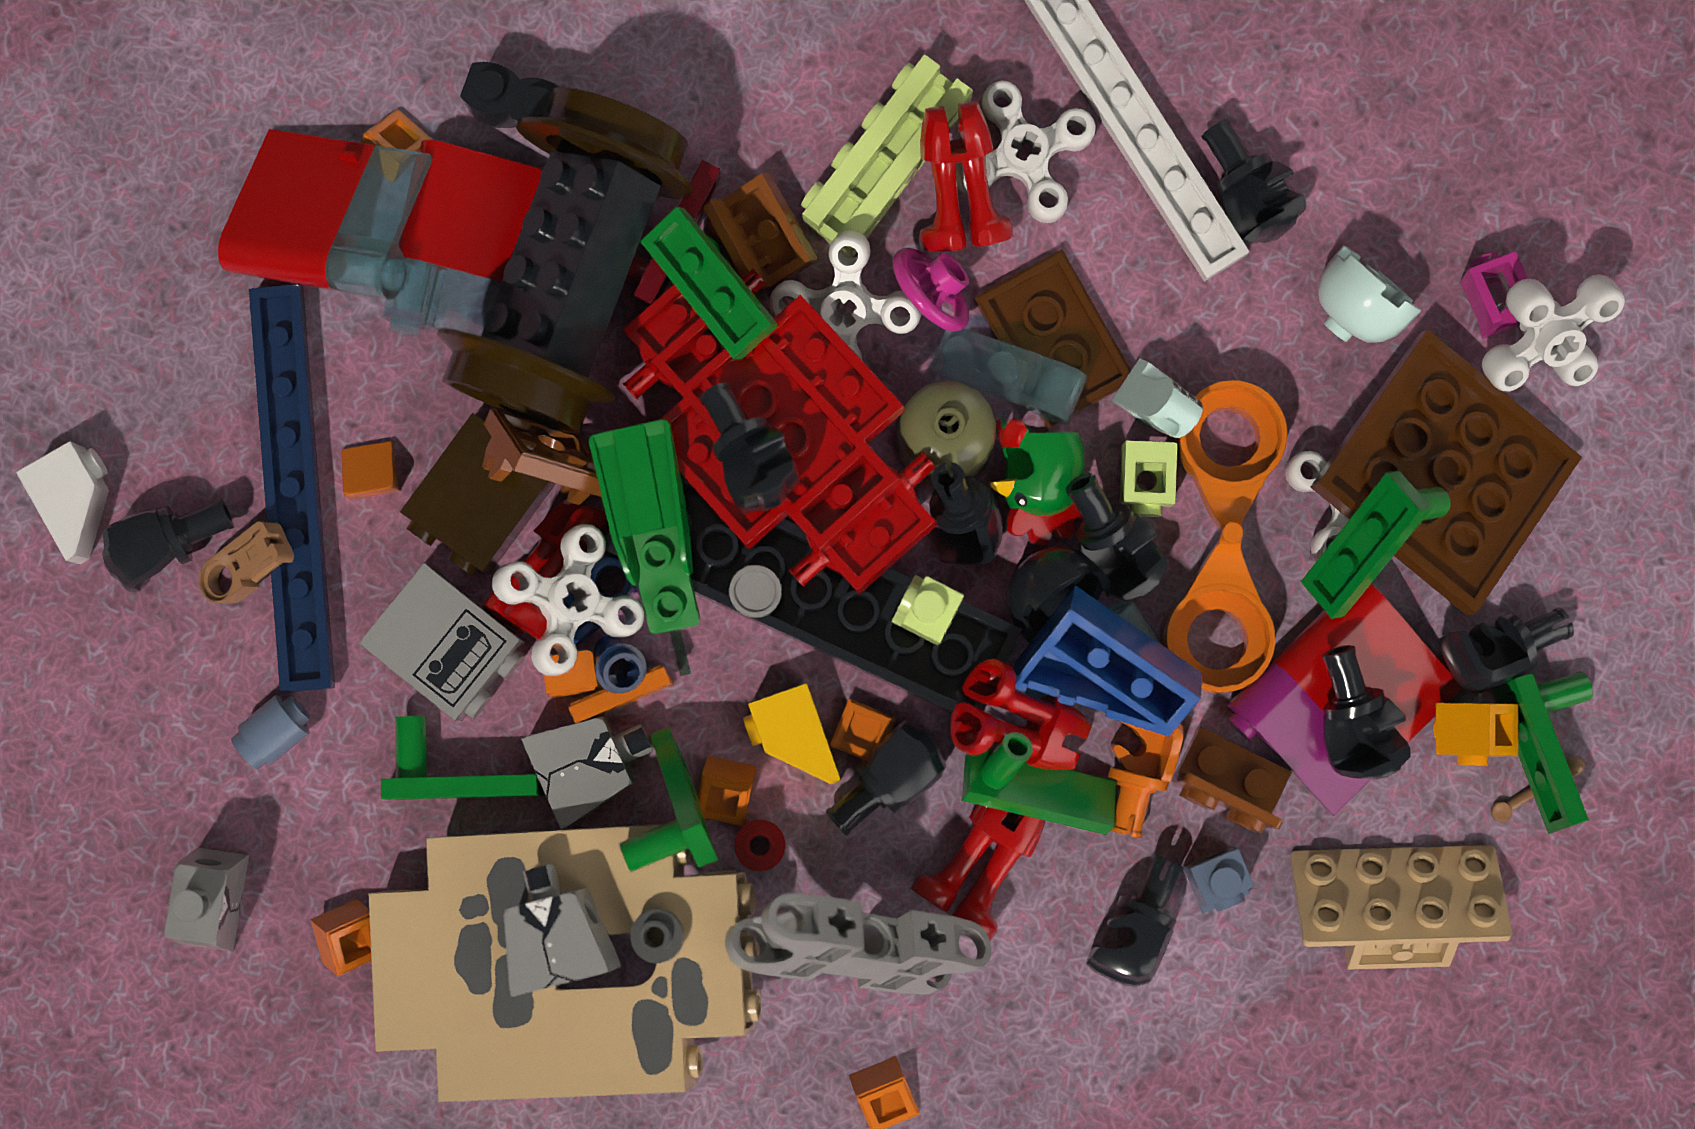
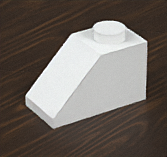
[16,441,109,564]

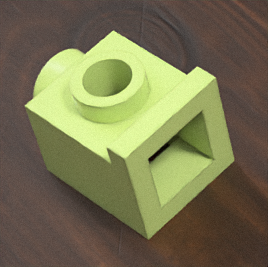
[1120,440,1177,517]
[891,575,964,645]

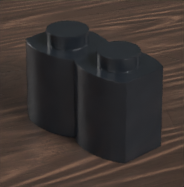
[460,62,559,128]

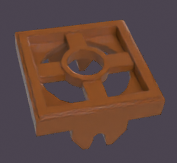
[482,408,602,505]

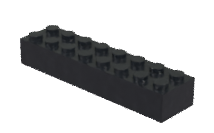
[605,473,1022,713]

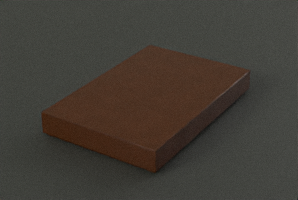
[974,249,1131,430]

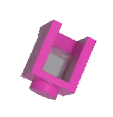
[1460,251,1528,339]

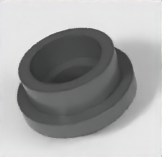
[631,909,684,963]

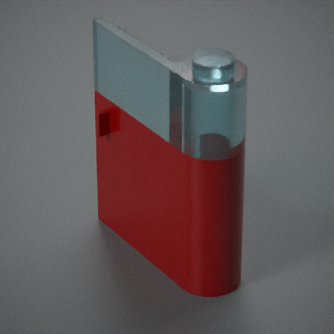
[218,129,433,300]
[381,140,542,337]

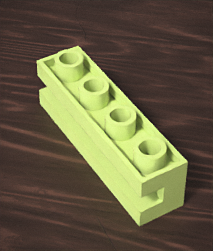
[801,54,973,258]

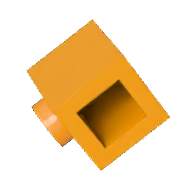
[1433,703,1518,766]

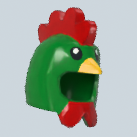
[990,418,1085,546]

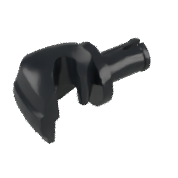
[929,462,1003,565]
[1439,607,1574,694]

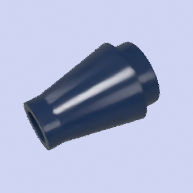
[594,635,647,693]

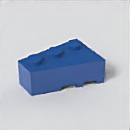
[1013,586,1202,737]

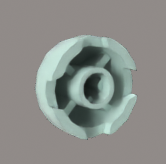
[1318,245,1422,343]

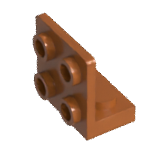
[1172,726,1292,834]

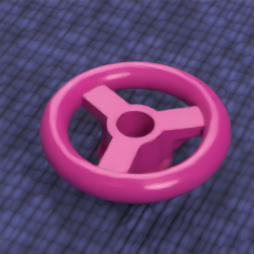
[893,248,969,331]

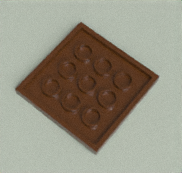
[1310,329,1582,616]

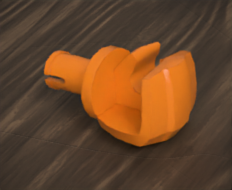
[1108,721,1184,838]

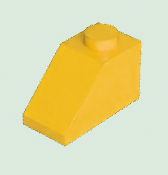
[743,683,841,784]

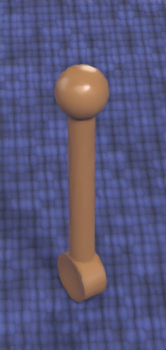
[1490,756,1585,822]

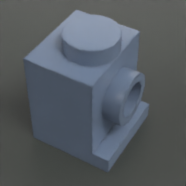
[1183,846,1255,914]

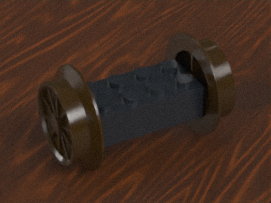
[437,87,693,434]

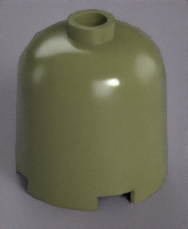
[894,380,996,486]

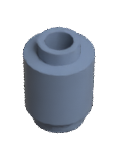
[231,695,311,769]

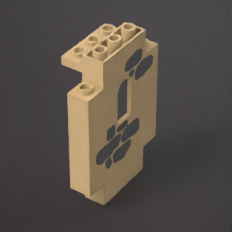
[369,824,762,1102]

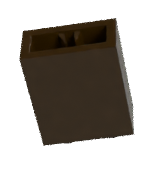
[400,412,556,576]

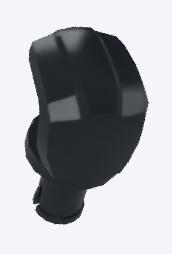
[1201,118,1306,245]
[700,382,800,514]
[1066,473,1168,601]
[102,498,235,592]
[1322,645,1411,779]
[826,719,946,836]
[1086,854,1184,987]

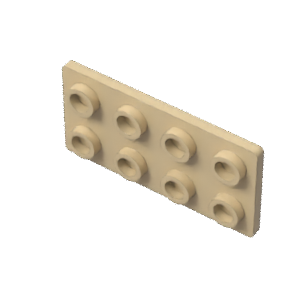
[1290,845,1513,970]

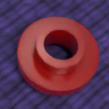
[734,819,786,871]

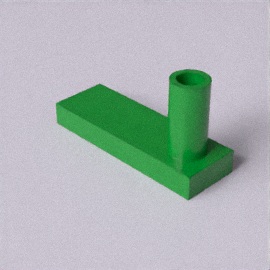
[640,206,778,360]
[1300,471,1450,619]
[1493,671,1593,834]
[381,716,543,800]
[619,727,718,872]
[962,732,1116,835]

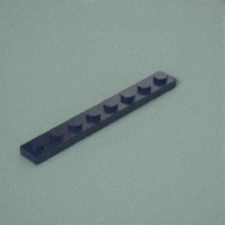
[249,284,335,693]

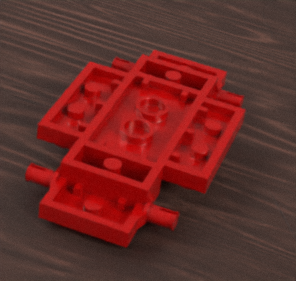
[622,268,938,595]

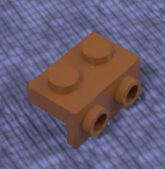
[703,173,818,292]

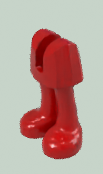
[919,101,1013,251]
[483,499,609,640]
[951,659,1092,770]
[910,805,1045,941]

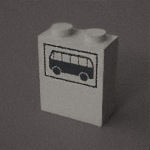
[359,563,526,721]

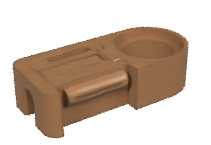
[199,522,294,604]

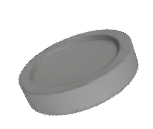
[729,565,782,618]

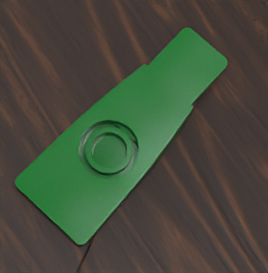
[589,419,701,634]

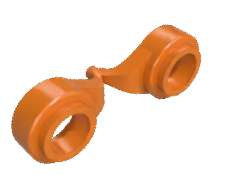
[1162,380,1287,693]

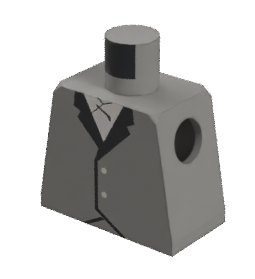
[521,717,654,829]
[164,847,249,952]
[504,863,621,997]

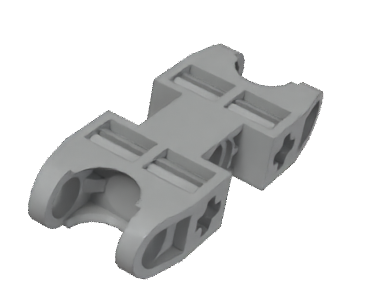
[725,893,992,995]

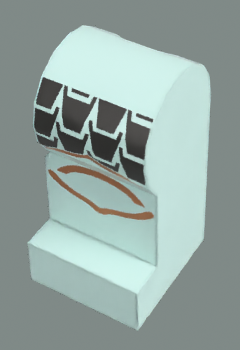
[1111,358,1203,438]

